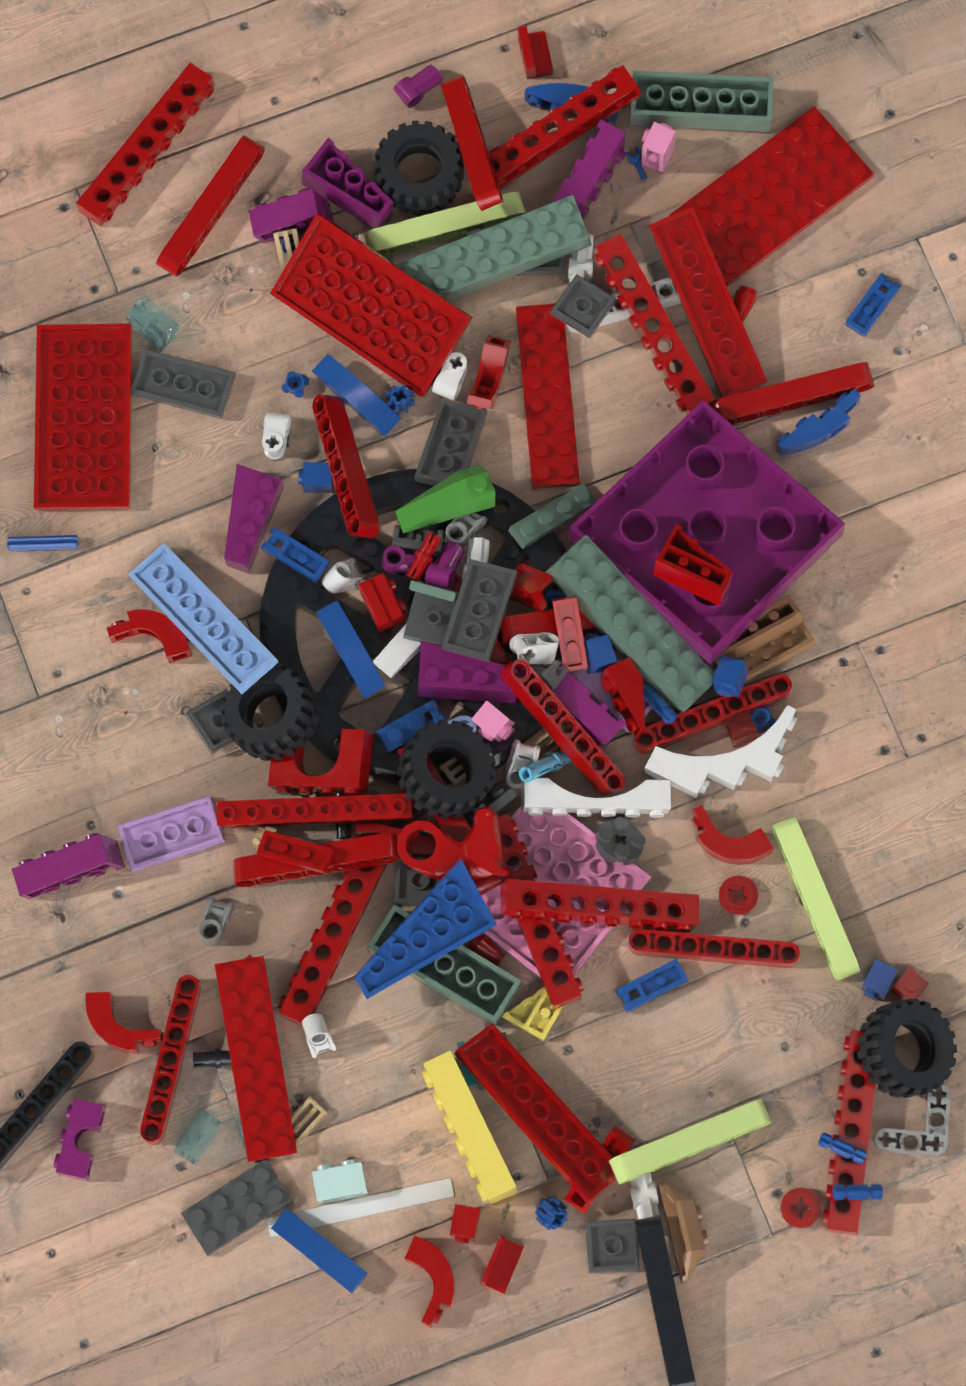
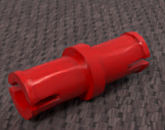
[406,531,442,582]

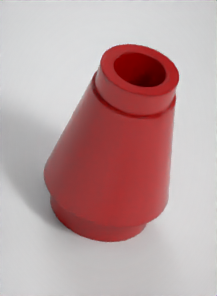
[734,285,758,322]
[467,934,505,966]

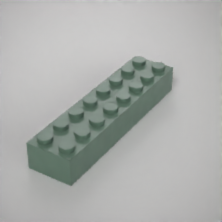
[396,195,592,301]
[545,535,715,714]

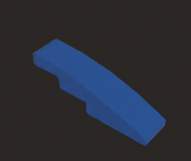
[312,354,401,436]
[316,601,386,698]
[271,1209,368,1293]

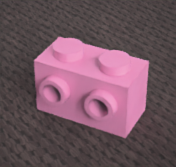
[641,122,676,173]
[471,701,515,742]

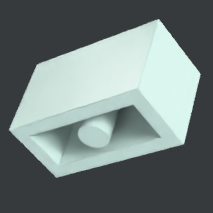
[312,1159,368,1204]

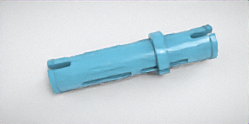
[519,750,572,782]

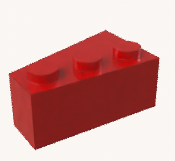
[653,524,733,606]

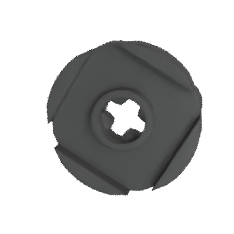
[595,817,646,865]

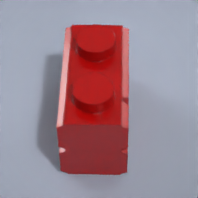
[358,573,408,632]

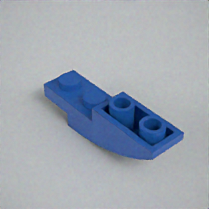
[525,83,619,123]
[777,389,861,455]

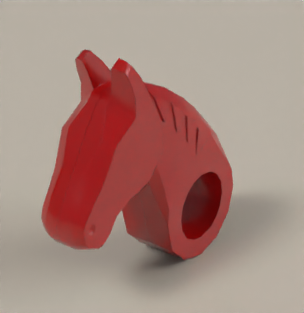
[397,807,514,881]

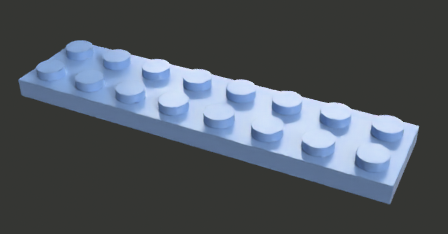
[128,543,278,694]

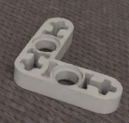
[874,1084,950,1157]

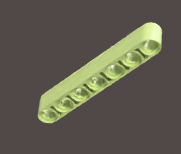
[364,192,526,257]
[771,816,860,981]
[609,1099,772,1185]

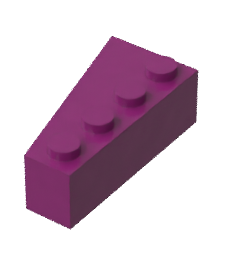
[552,119,626,220]
[302,137,393,229]
[224,464,284,574]
[12,833,125,899]

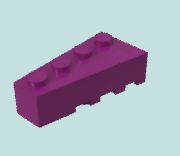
[417,641,518,703]

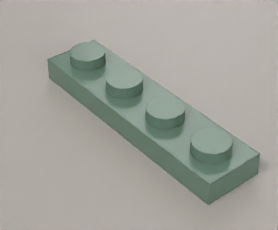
[508,483,597,549]

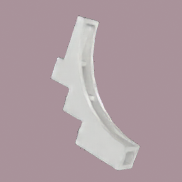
[644,705,798,799]

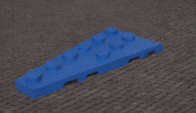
[354,859,497,999]

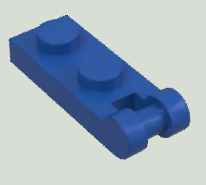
[845,273,902,338]
[260,528,330,583]
[376,698,448,752]
[615,958,688,1013]

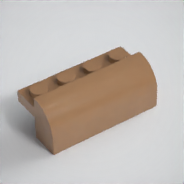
[712,595,815,684]

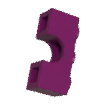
[53,1099,106,1182]

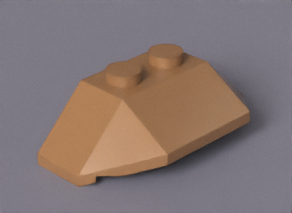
[658,1181,709,1284]

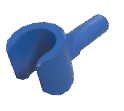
[627,147,647,181]

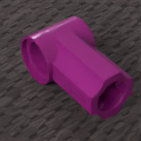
[393,64,443,108]
[425,541,465,590]
[382,546,430,575]

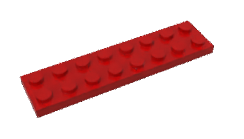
[648,206,768,398]
[516,303,580,489]
[214,955,298,1162]
[454,1023,617,1204]

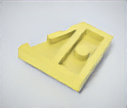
[502,987,564,1041]

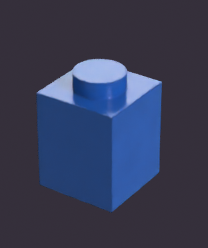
[298,462,333,493]
[584,634,617,675]
[712,656,748,697]
[861,959,898,1001]

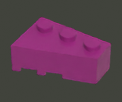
[248,188,334,243]
[552,672,626,744]

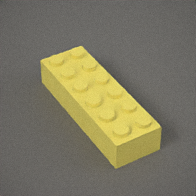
[421,1050,517,1205]

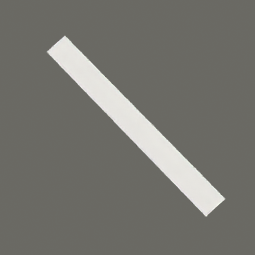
[267,1178,454,1237]

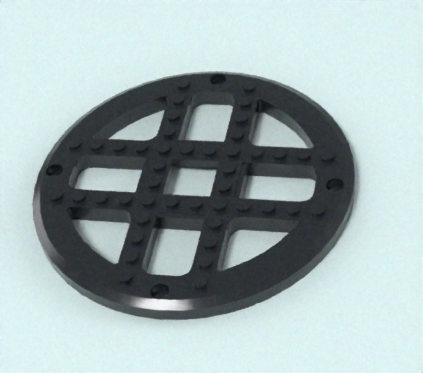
[260,469,586,785]

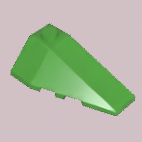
[395,465,495,533]

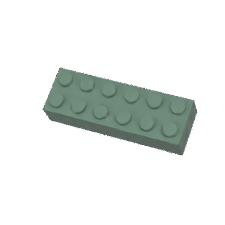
[630,70,774,132]
[368,905,522,1027]

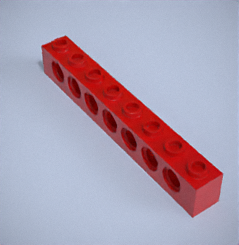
[76,62,214,227]
[489,65,642,190]
[593,233,715,415]
[216,793,416,828]
[499,814,584,1010]
[277,864,388,1027]
[500,879,699,933]
[822,1029,876,1236]

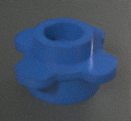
[282,371,309,398]
[749,706,776,733]

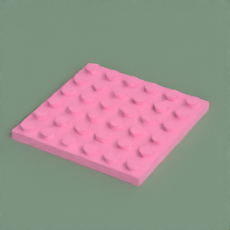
[482,806,651,984]

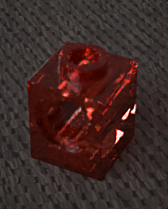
[725,710,758,748]

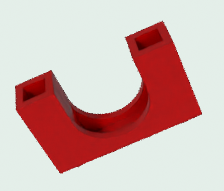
[268,729,373,796]

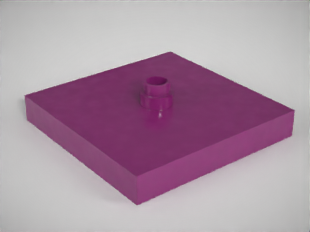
[569,400,845,665]

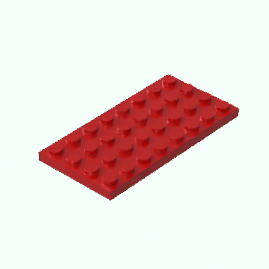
[669,106,874,287]
[270,213,473,398]
[34,323,132,510]

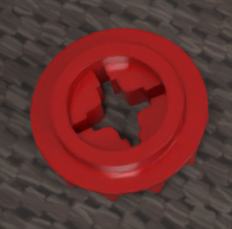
[719,876,758,915]
[780,1188,821,1229]

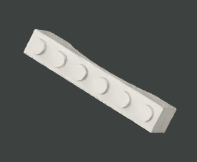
[521,778,671,818]

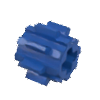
[386,384,415,414]
[535,1196,568,1230]

